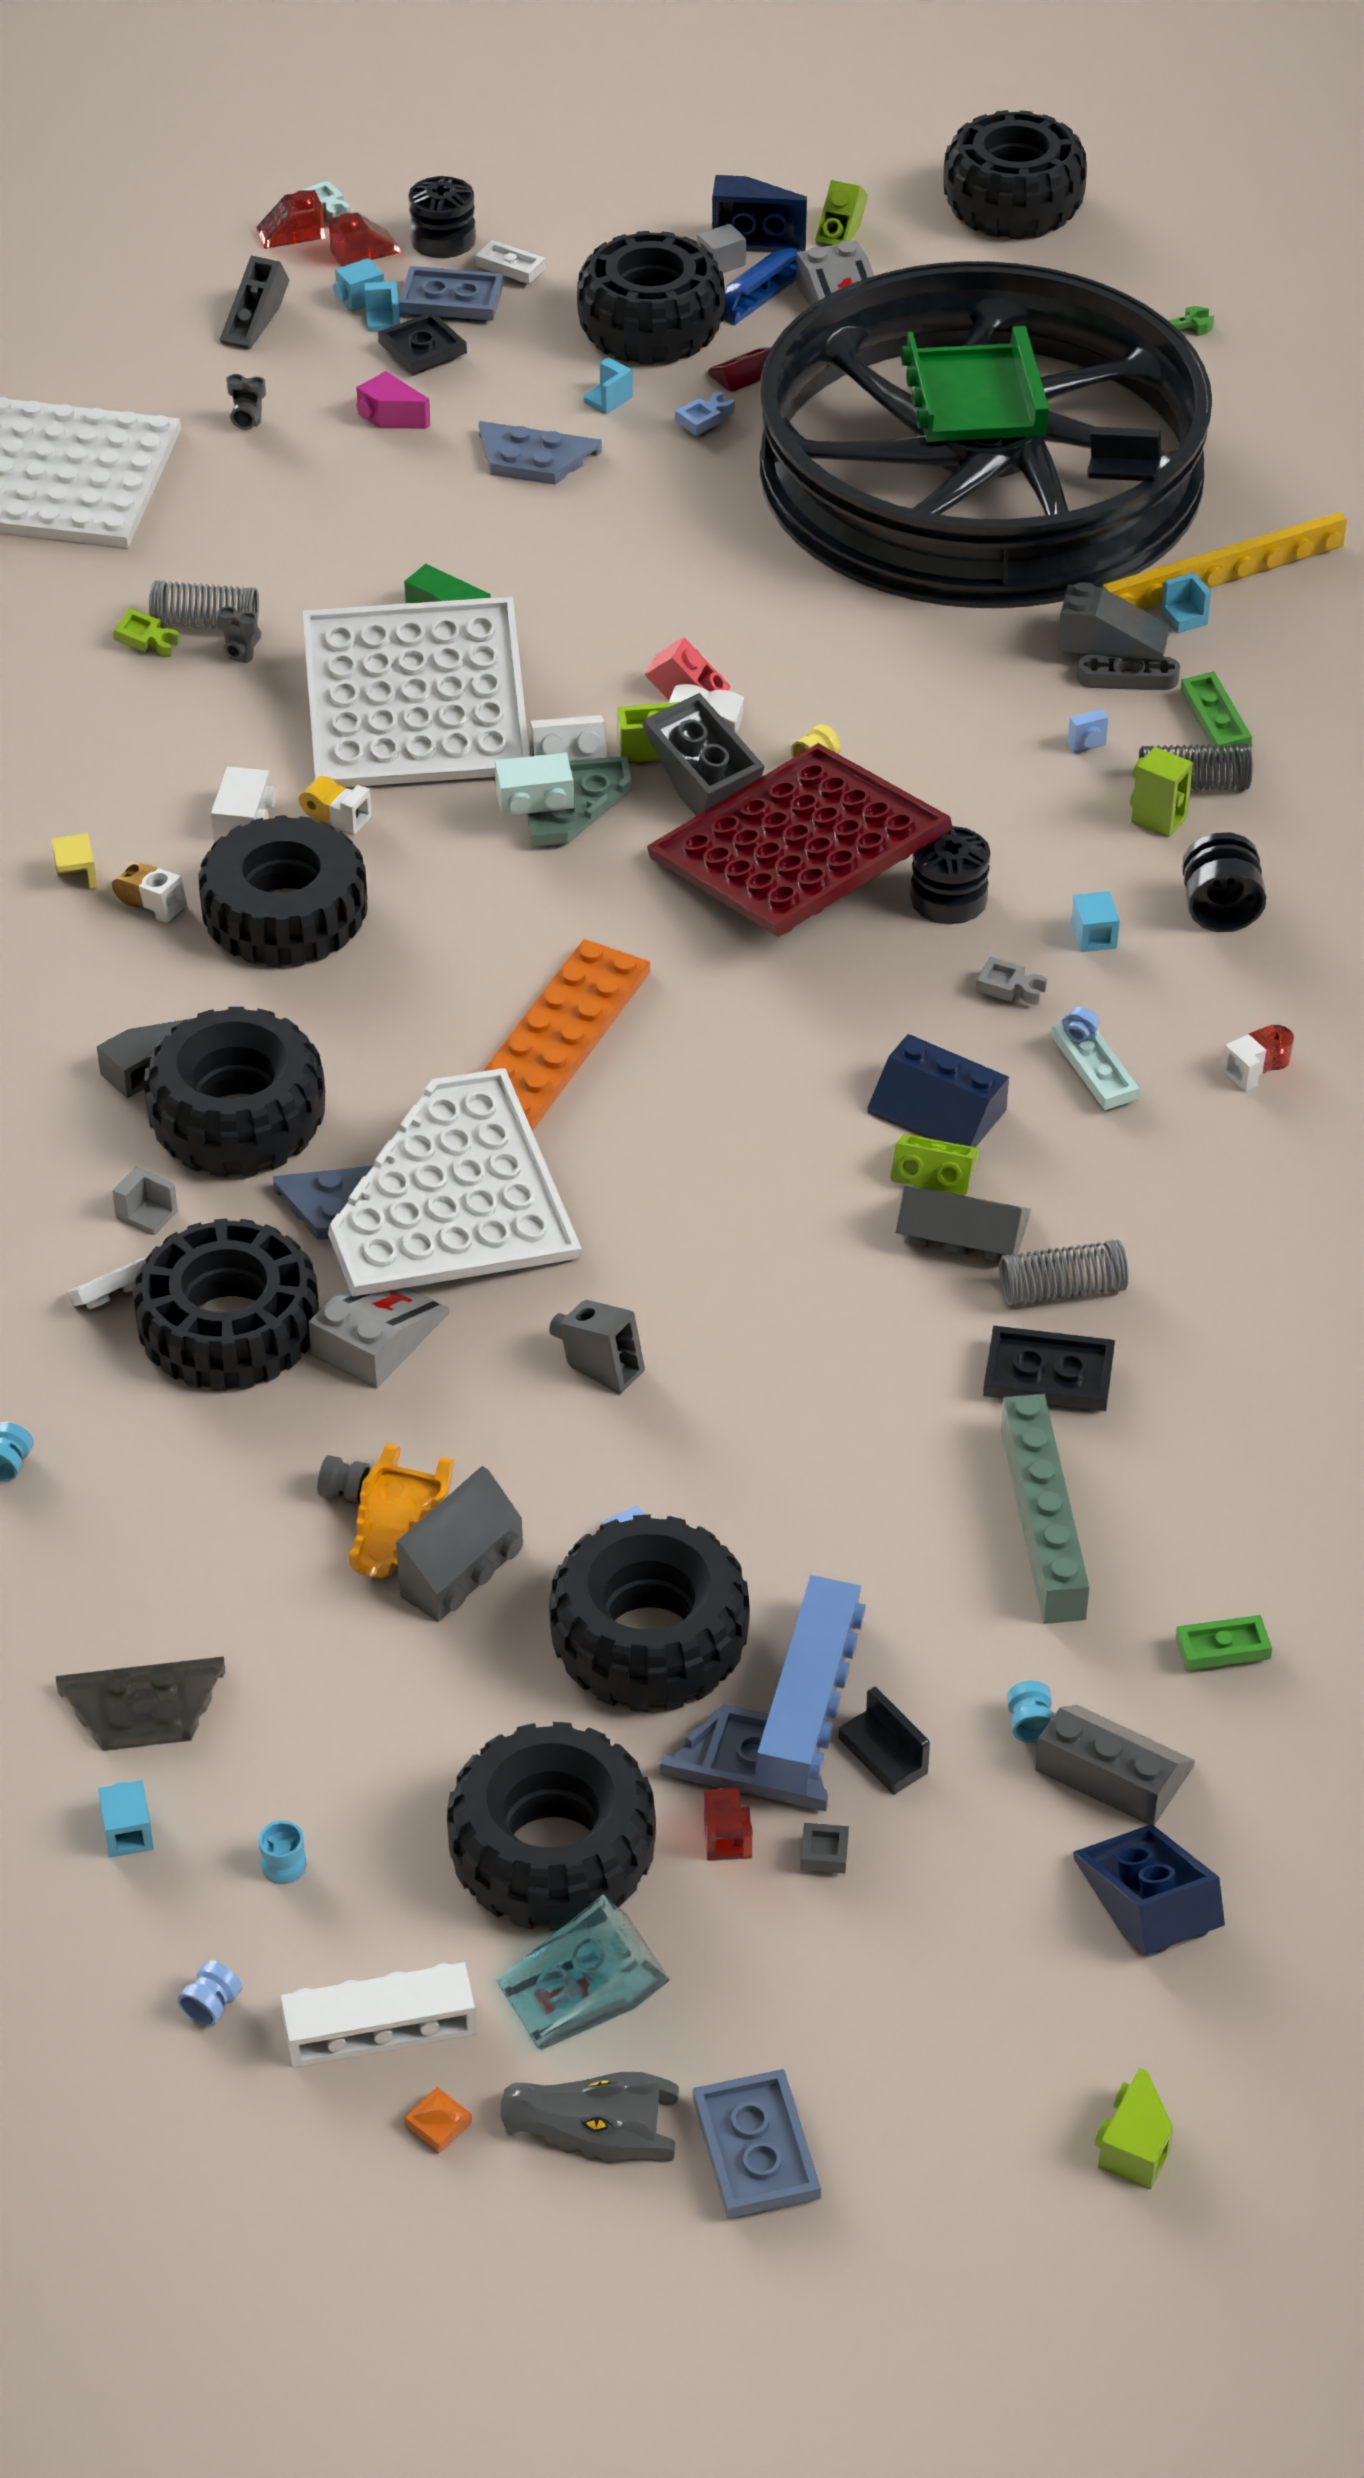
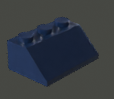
[867,1034,1009,1148]

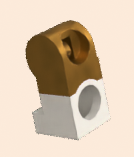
[112,862,188,924]

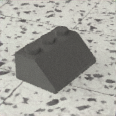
[895,1186,1031,1261]
[396,1466,523,1622]
[1035,1705,1195,1825]

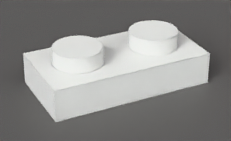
[475,240,546,284]
[67,1258,146,1310]

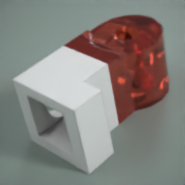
[1221,1025,1294,1092]

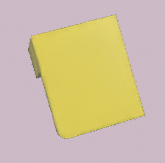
[52,833,97,889]

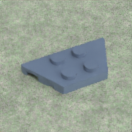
[478,421,602,485]
[273,1166,373,1240]
[660,1704,828,1811]

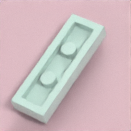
[1052,1023,1140,1111]

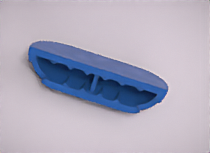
[723,248,802,325]

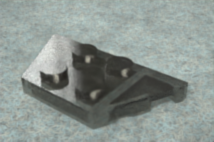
[56,1656,225,1751]

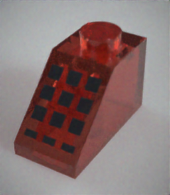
[256,190,325,249]
[328,212,400,267]

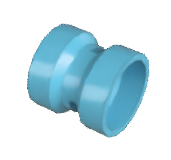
[0,1422,34,1481]
[1007,1681,1054,1743]
[258,1821,307,1884]

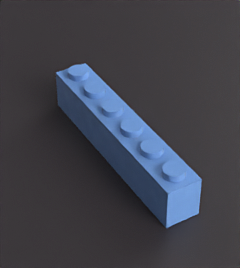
[753,1575,866,1796]

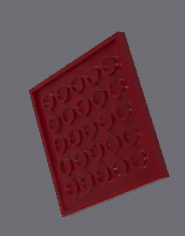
[647,743,953,937]

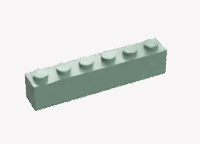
[1001,1394,1090,1624]

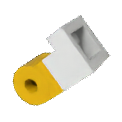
[299,776,372,835]

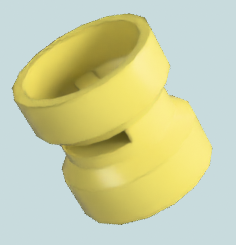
[791,724,841,758]

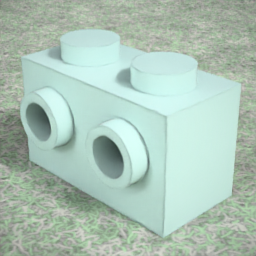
[495,752,574,816]

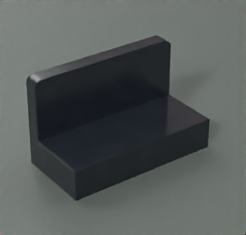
[1087,427,1161,482]
[838,1686,930,1795]

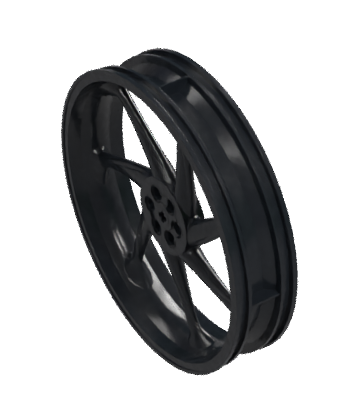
[759,261,1212,608]

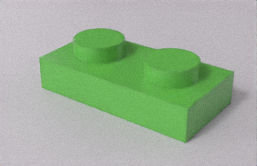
[1175,1615,1272,1671]

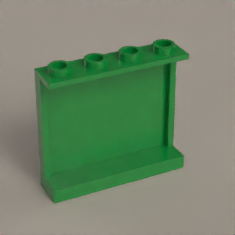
[901,326,1049,442]

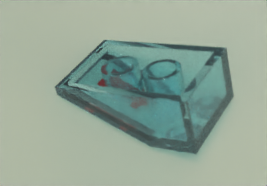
[496,1894,670,2050]

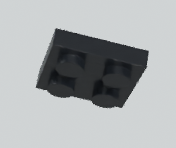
[378,311,467,374]

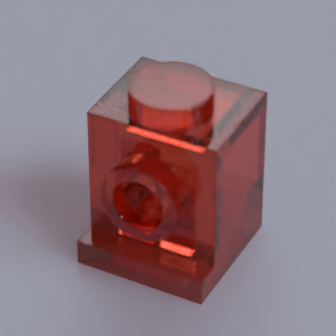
[703,1787,753,1861]

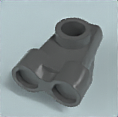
[226,374,266,430]
[217,606,261,663]

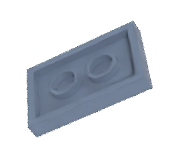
[399,266,504,321]
[693,2069,821,2219]

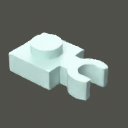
[301,181,350,224]

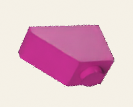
[356,371,431,429]

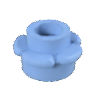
[1062,1007,1099,1042]

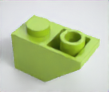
[815,180,868,245]
[1095,2068,1173,2189]

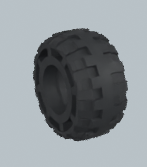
[943,110,1087,239]
[577,231,725,365]
[144,1006,326,1177]
[549,1514,750,1712]
[447,1721,656,1931]

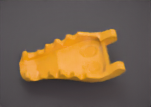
[348,1443,455,1578]

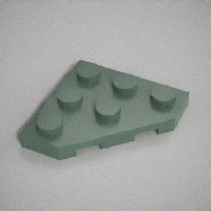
[527,756,632,847]

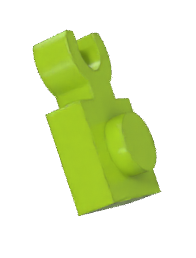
[113,607,180,657]

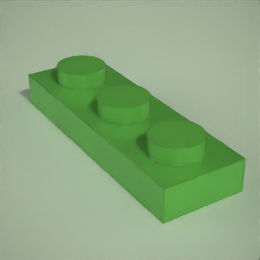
[1181,671,1252,755]

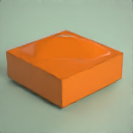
[404,2087,472,2153]

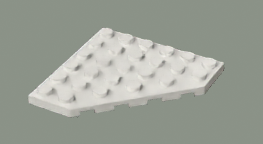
[328,1068,582,1297]

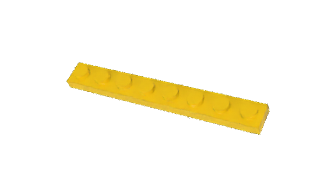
[1103,512,1347,609]

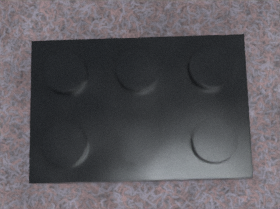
[983,1325,1115,1411]

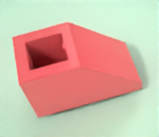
[644,637,731,700]

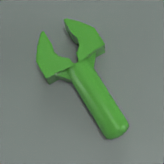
[1168,306,1214,336]

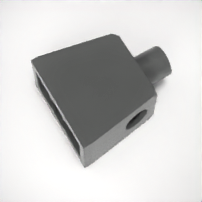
[549,1300,645,1394]

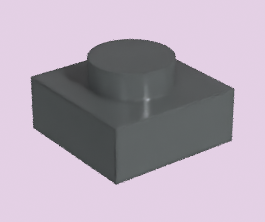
[800,1823,849,1874]

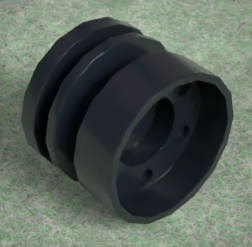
[408,176,476,258]
[910,826,991,925]
[1182,832,1267,932]

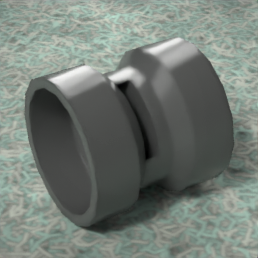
[317,1455,371,1504]

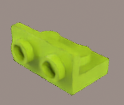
[890,1134,980,1196]

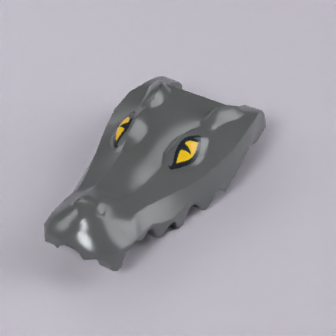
[500,2072,679,2162]

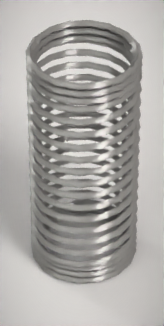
[149,580,259,630]
[999,1239,1129,1306]

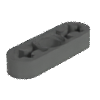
[1077,654,1180,690]

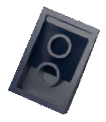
[712,175,807,252]
[1073,1824,1225,1954]

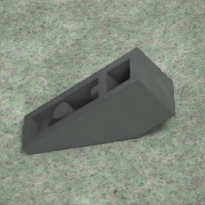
[219,255,290,349]
[97,1018,194,1098]

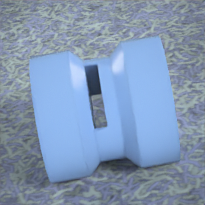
[178,1960,242,2027]

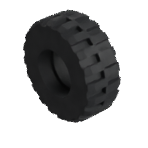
[198,815,368,967]
[133,1218,319,1391]

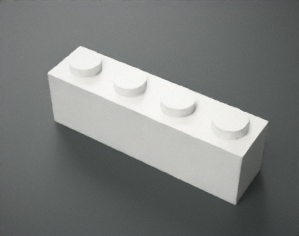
[281,1962,477,2068]

